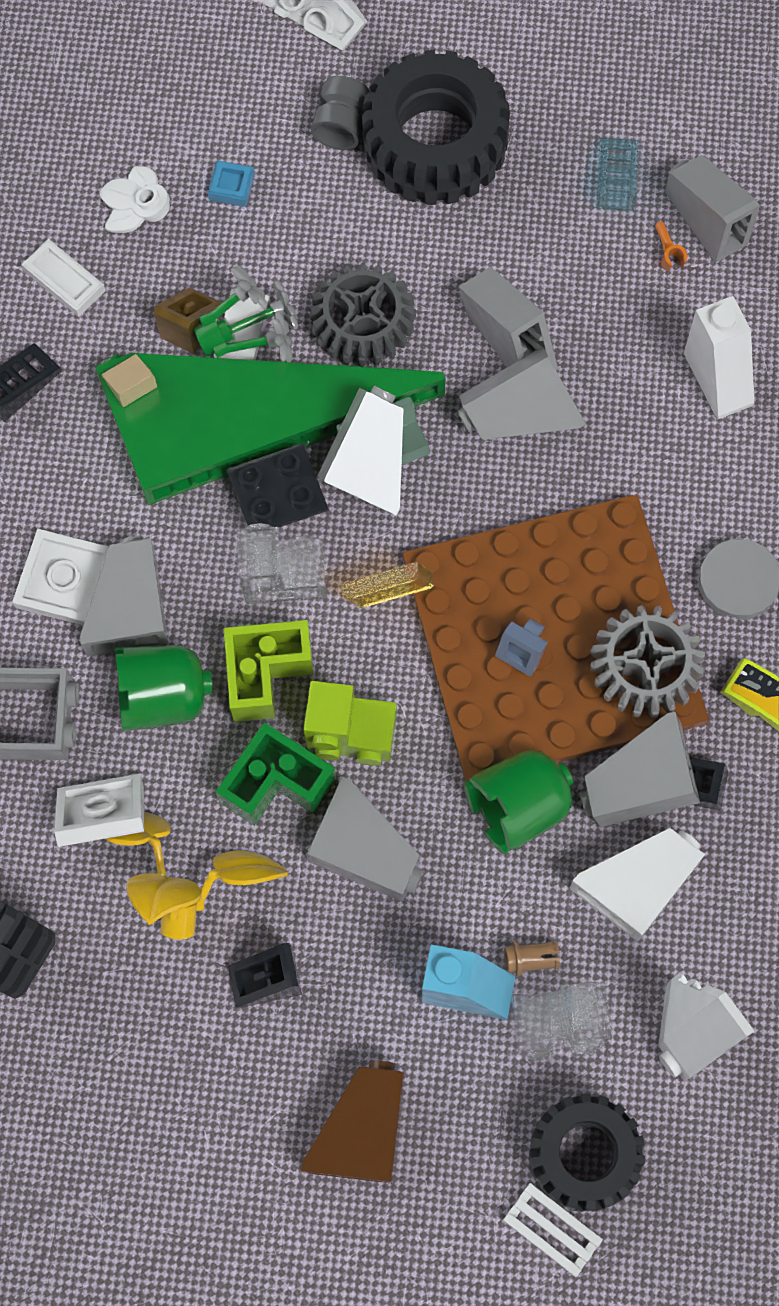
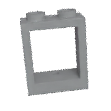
[0,668,79,760]

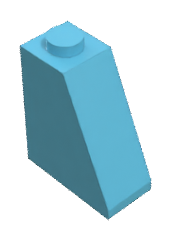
[422,944,515,1020]

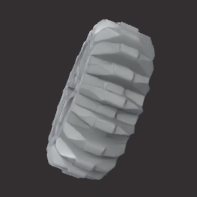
[590,605,705,718]

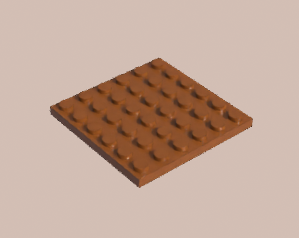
[403,494,710,782]

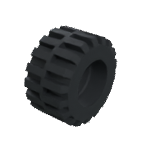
[529,1094,645,1212]

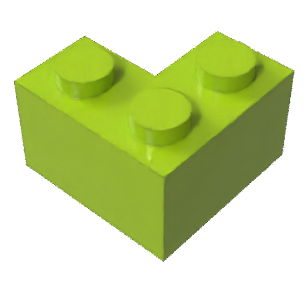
[224,620,314,722]
[304,681,397,766]

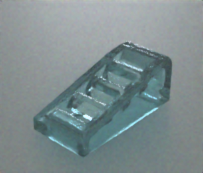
[595,137,638,211]

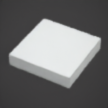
[12,529,109,625]
[54,773,144,847]

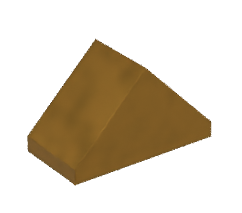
[154,287,222,354]

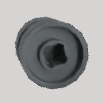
[311,76,370,150]

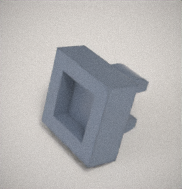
[495,618,548,677]

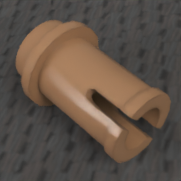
[504,941,560,976]

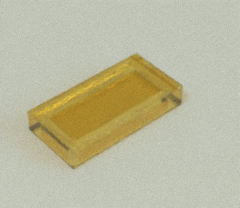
[341,562,434,608]

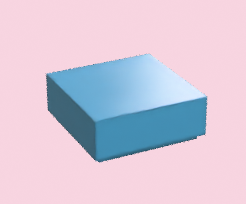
[208,160,255,207]

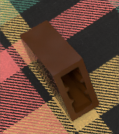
[301,1060,404,1184]

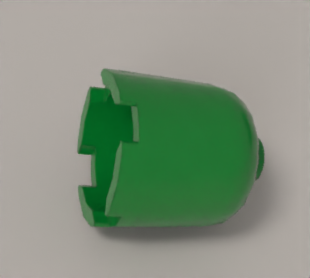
[115,645,212,732]
[464,750,573,854]

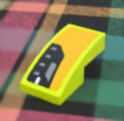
[720,658,779,732]

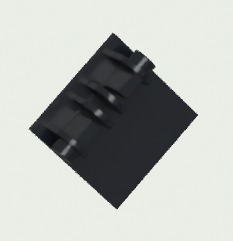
[226,443,329,537]

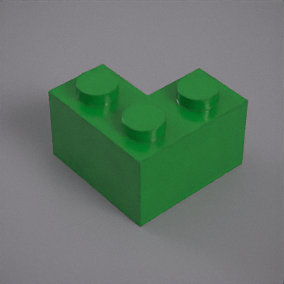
[215,722,337,826]

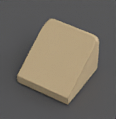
[101,354,157,407]

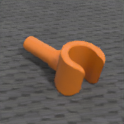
[655,221,688,271]

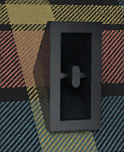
[228,943,302,1008]

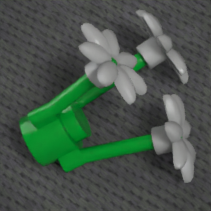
[194,265,298,363]

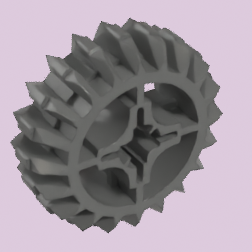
[310,262,416,367]

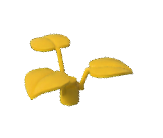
[105,812,289,940]

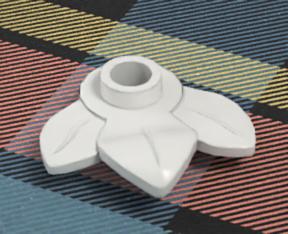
[100,166,170,233]

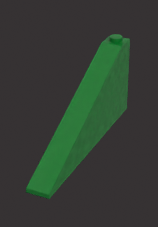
[95,353,446,506]

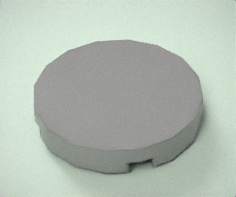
[699,539,779,620]

